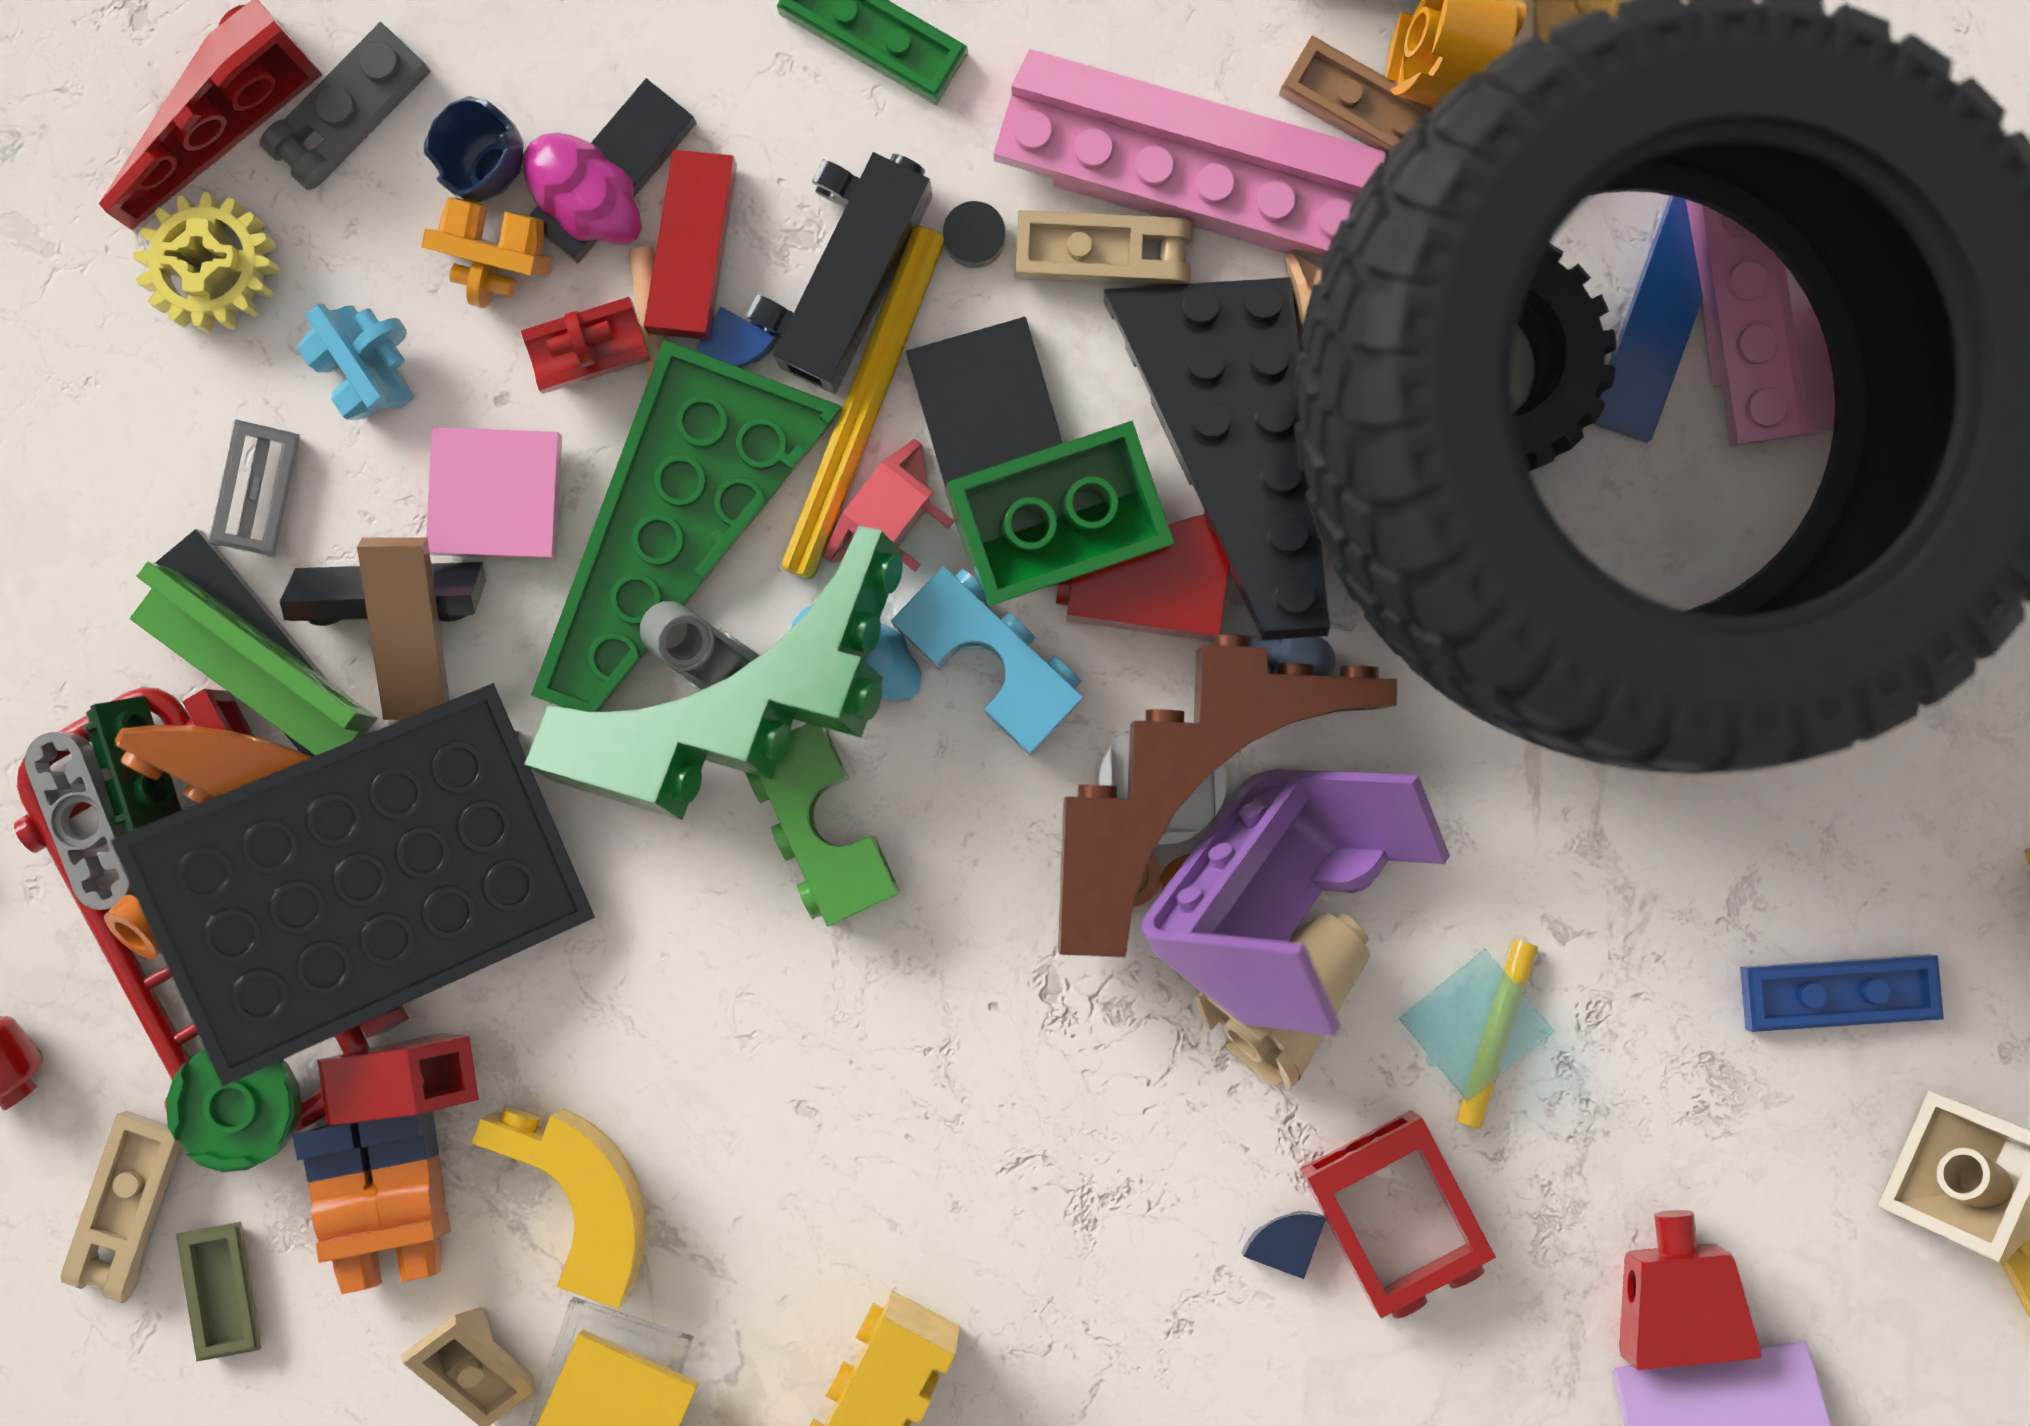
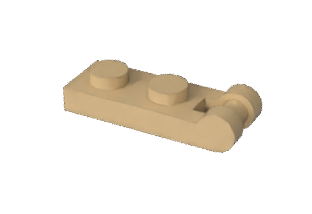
[1015,210,1193,286]
[60,1111,181,1303]

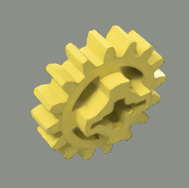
[133,192,279,333]

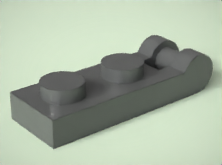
[260,21,431,190]

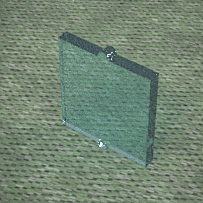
[1399,948,1555,1102]

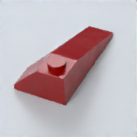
[99,0,323,230]

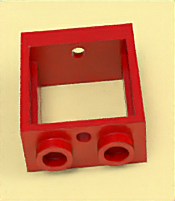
[1300,1110,1496,1319]

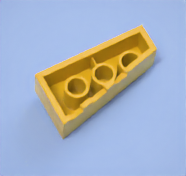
[810,1291,960,1426]

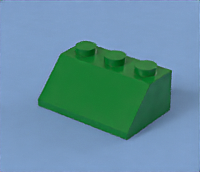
[944,420,1174,606]

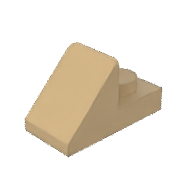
[401,1307,536,1426]

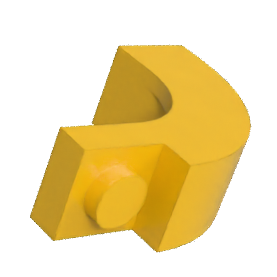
[471,1107,646,1309]

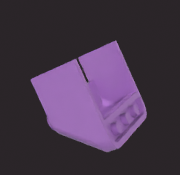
[1141,769,1450,1036]

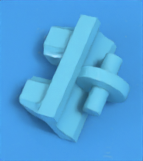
[297,304,415,420]

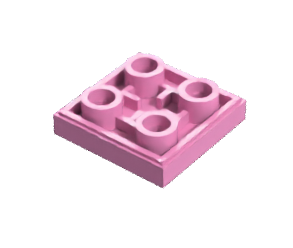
[426,427,562,560]

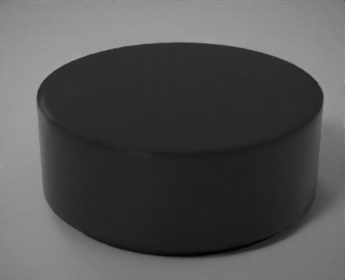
[943,201,1006,268]

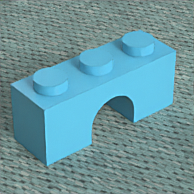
[891,566,1083,755]

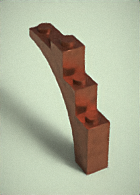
[1058,634,1397,957]

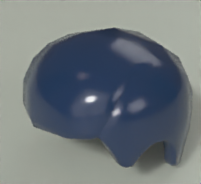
[424,96,524,202]

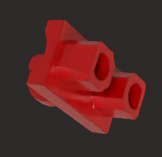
[521,297,651,394]

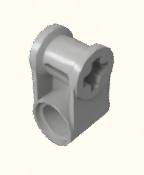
[640,601,760,691]

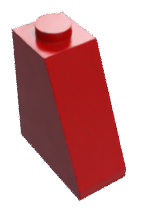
[1056,514,1229,642]

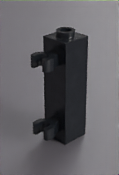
[746,152,933,395]

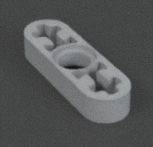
[25,732,136,910]

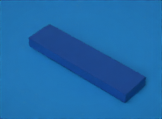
[1593,196,1703,443]

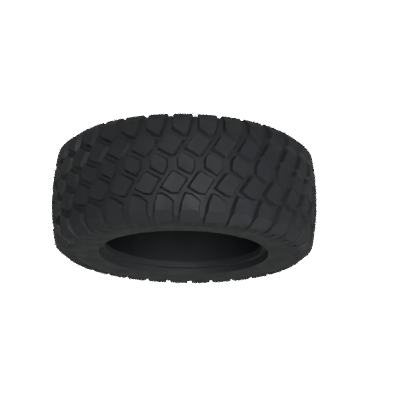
[1294,0,2030,774]

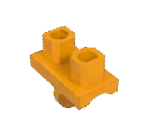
[422,197,553,309]

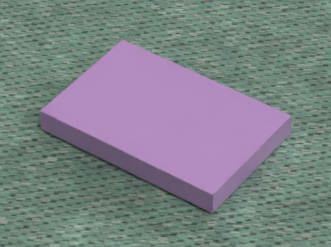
[1612,1341,1831,1426]

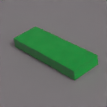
[776,0,968,106]

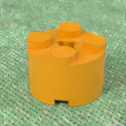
[1386,0,1527,108]

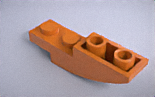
[115,725,311,803]

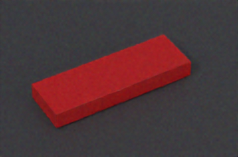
[644,149,737,340]

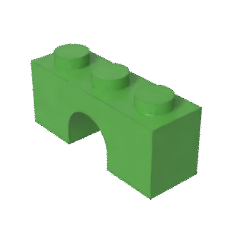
[745,723,901,927]

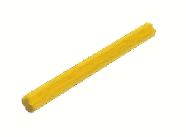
[782,225,945,579]

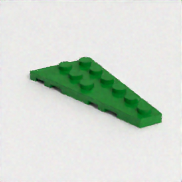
[531,340,843,712]

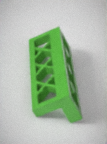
[129,561,378,756]

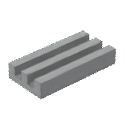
[208,419,300,557]

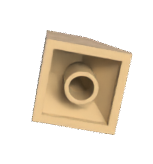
[1877,1090,2030,1264]

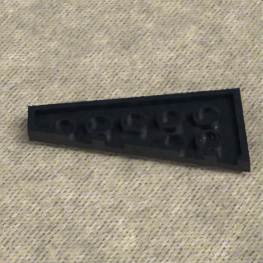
[1103,277,1330,640]

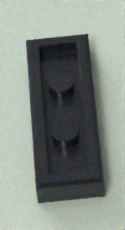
[529,78,697,264]

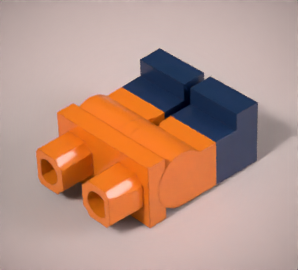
[292,1111,451,1294]

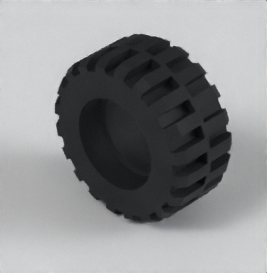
[1514,244,1617,472]

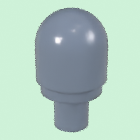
[1251,635,1336,676]

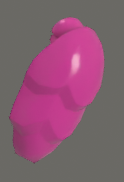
[523,133,642,245]

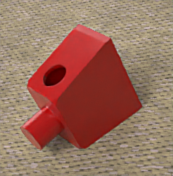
[1619,1210,1761,1370]

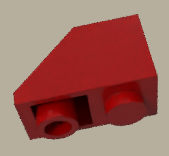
[317,1033,479,1125]

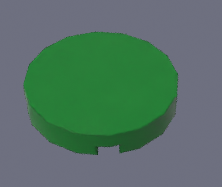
[166,1049,301,1172]

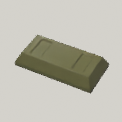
[176,1221,262,1362]

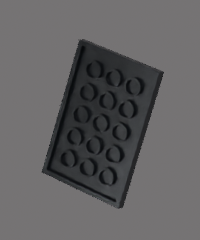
[110,683,595,1087]

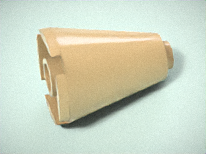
[1195,913,1370,1090]

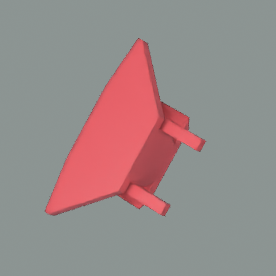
[823,438,954,572]

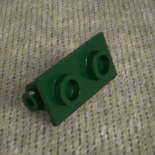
[83,696,182,834]

